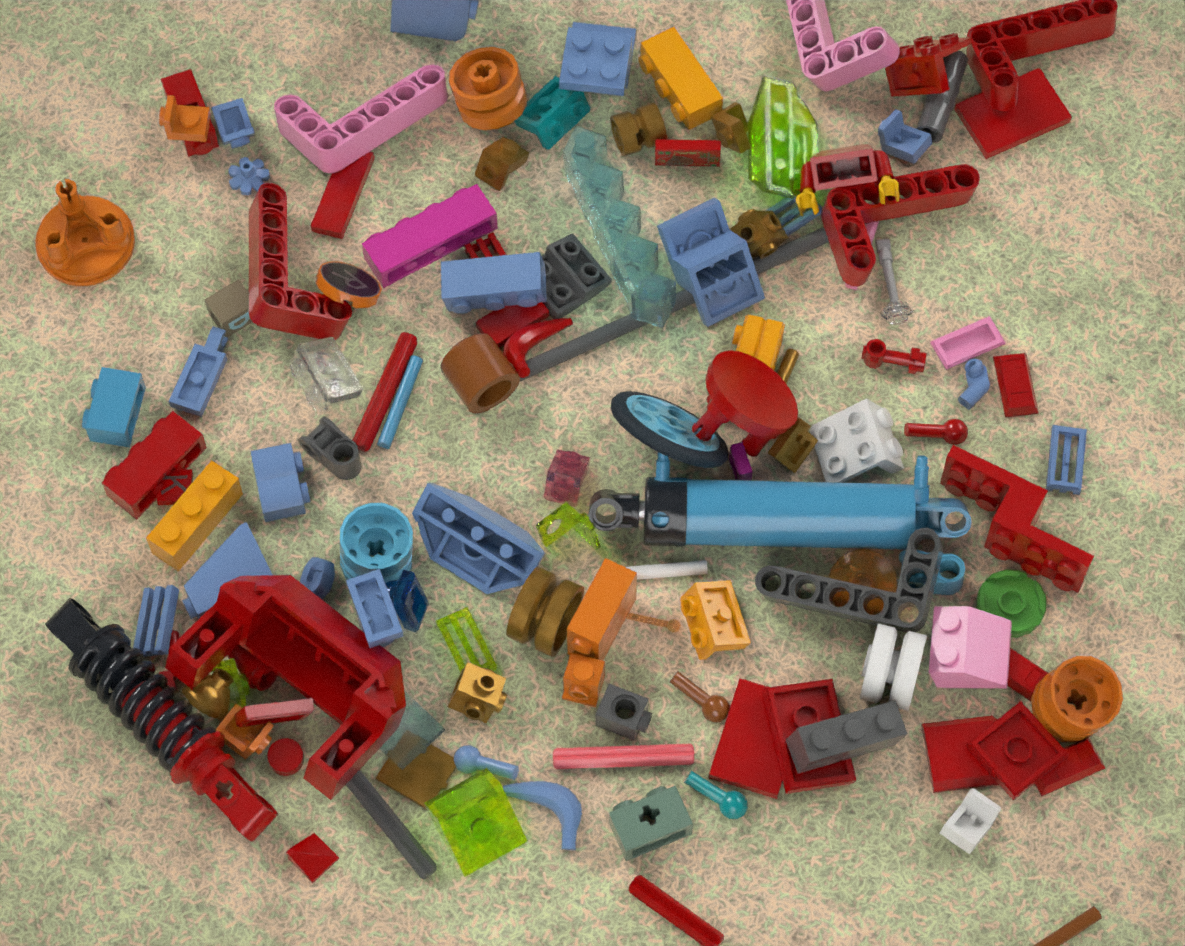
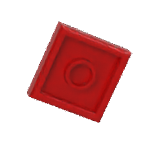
[966,701,1069,801]

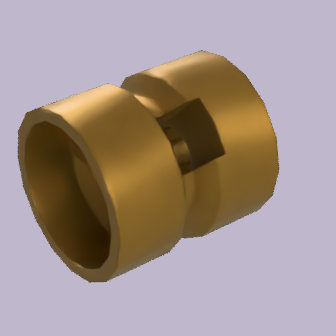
[610,103,667,157]

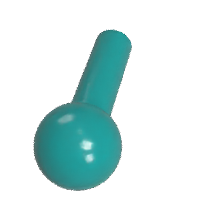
[684,771,748,819]

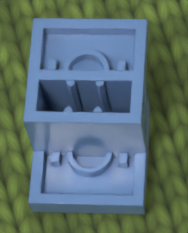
[559,22,636,96]
[657,197,765,327]

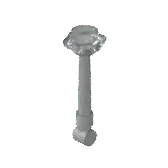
[875,238,914,325]

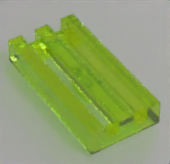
[436,607,497,673]

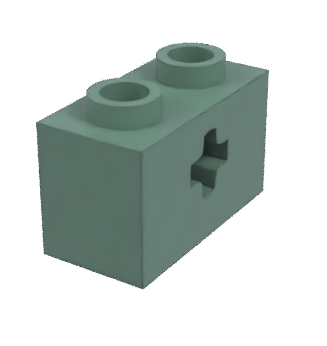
[609,785,693,861]

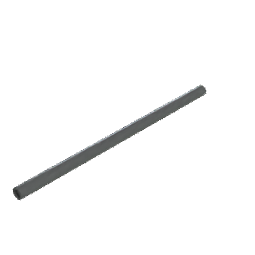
[513,227,829,382]

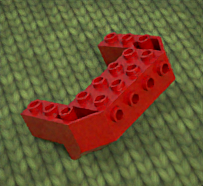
[165,575,406,800]

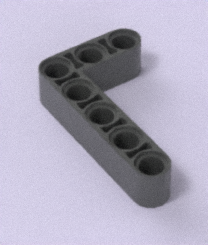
[755,528,943,633]

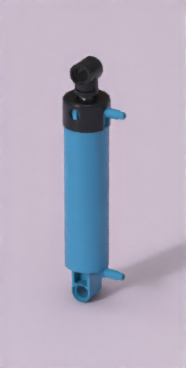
[588,452,972,550]

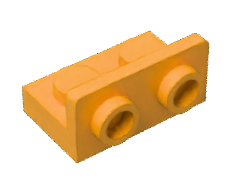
[680,580,751,660]

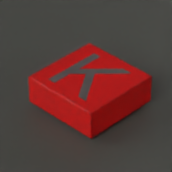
[157,469,193,505]

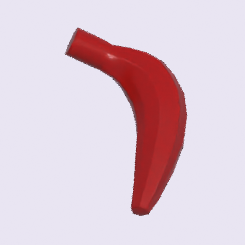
[503,318,573,378]

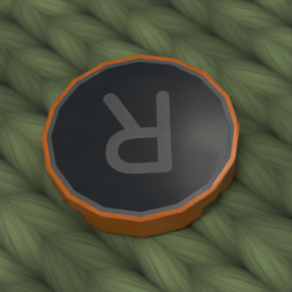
[316,261,382,308]

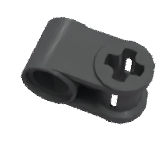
[298,416,362,480]

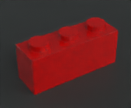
[102,411,207,520]

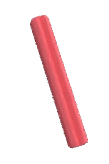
[553,744,695,769]

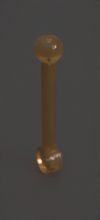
[626,613,681,633]

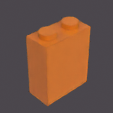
[567,558,637,660]

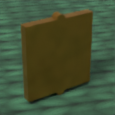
[375,730,456,810]

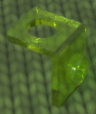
[536,502,601,550]
[211,658,250,708]

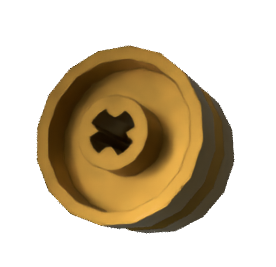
[506,567,584,657]

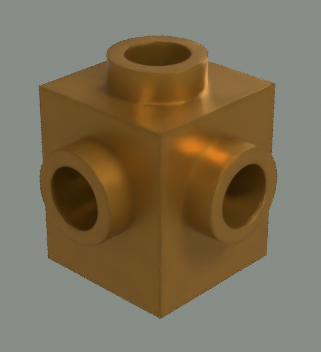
[730,209,789,259]
[447,662,507,723]

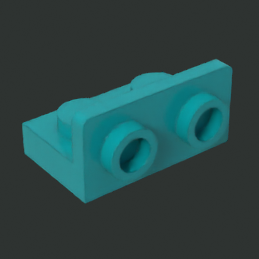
[514,76,591,150]

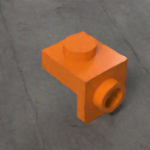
[216,703,274,760]

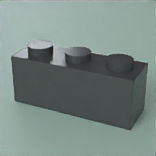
[786,700,908,774]

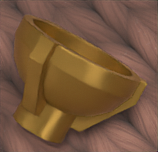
[181,668,233,721]

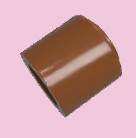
[440,333,520,414]

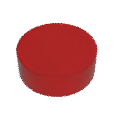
[267,738,304,776]

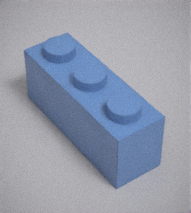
[441,252,547,314]

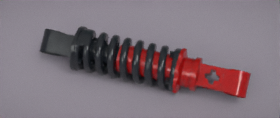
[45,598,279,842]

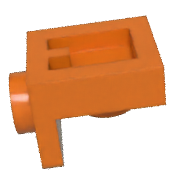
[159,95,211,142]

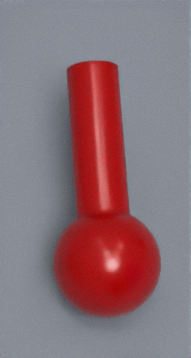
[904,418,968,445]

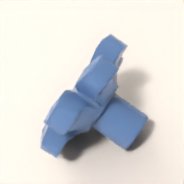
[228,157,270,195]

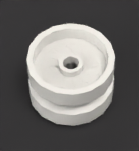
[860,623,927,711]

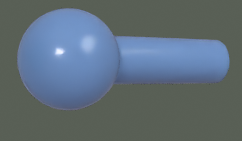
[454,745,519,780]

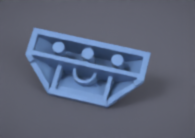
[412,482,545,594]

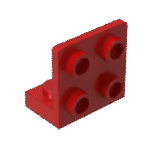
[885,33,972,97]

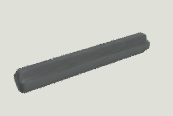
[346,770,437,879]

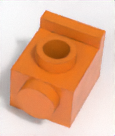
[562,653,605,707]

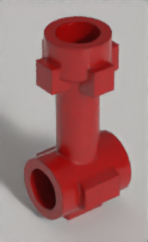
[861,339,927,374]

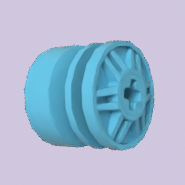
[340,503,413,591]

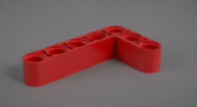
[966,0,1118,111]
[821,164,980,287]
[249,182,352,341]

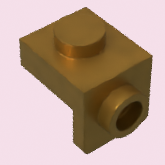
[711,102,751,154]
[475,136,529,191]

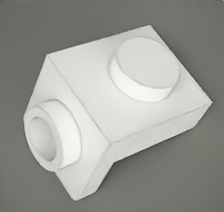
[940,788,1001,854]

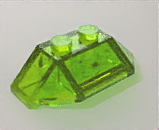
[748,76,818,199]

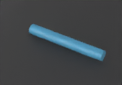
[377,355,423,449]

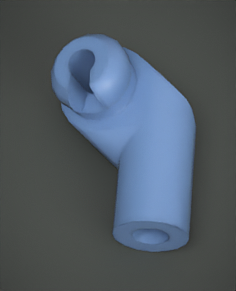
[958,359,990,410]

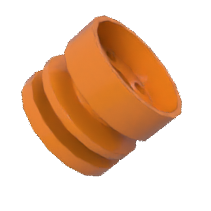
[1031,656,1123,743]

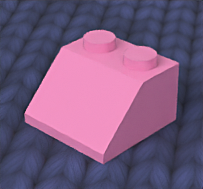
[929,606,1012,689]

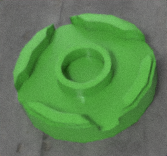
[976,570,1046,638]

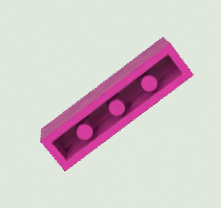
[362,184,498,288]

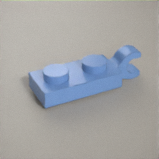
[169,326,228,417]

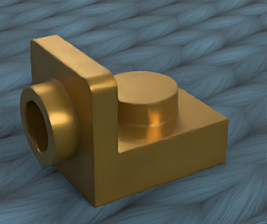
[768,417,818,474]

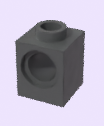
[595,683,652,741]

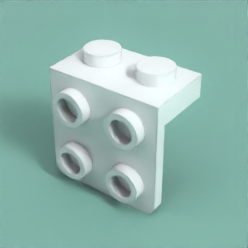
[810,399,904,483]

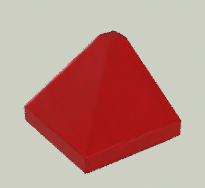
[286,833,339,883]

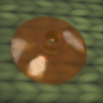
[828,549,898,615]

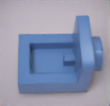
[211,98,255,148]
[878,109,932,164]

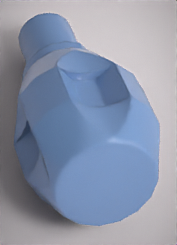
[300,557,335,600]

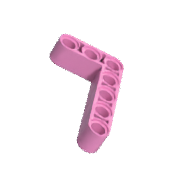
[786,0,900,92]
[274,64,448,173]

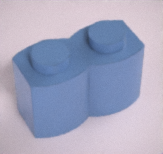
[251,443,311,522]

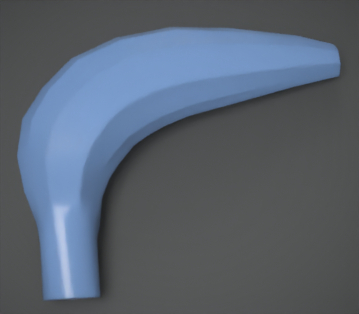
[500,781,582,850]

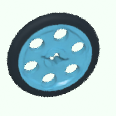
[611,391,728,468]

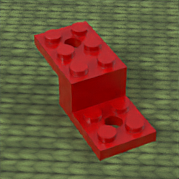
[940,445,1094,593]

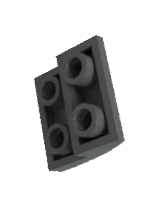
[541,233,612,320]

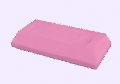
[930,316,1006,370]

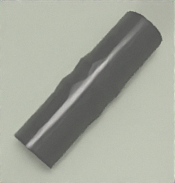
[916,50,968,142]

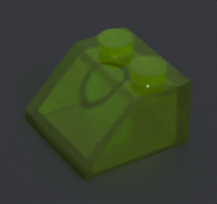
[424,768,528,877]

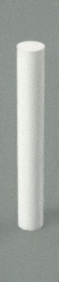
[626,560,708,580]

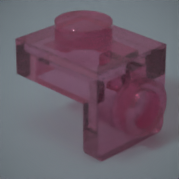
[544,449,590,506]

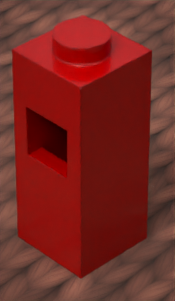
[160,69,219,157]

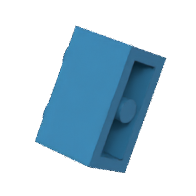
[82,367,146,448]

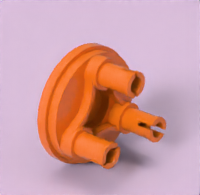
[35,179,135,286]

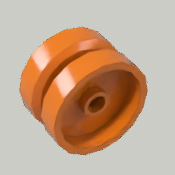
[449,47,527,131]

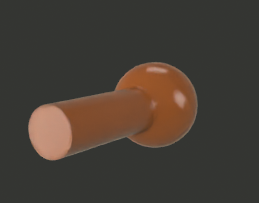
[670,671,730,722]

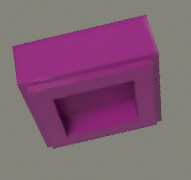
[728,442,753,481]

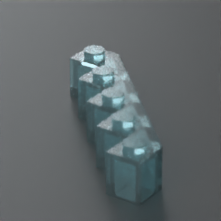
[563,126,676,328]

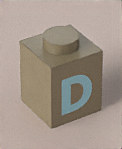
[205,279,253,338]

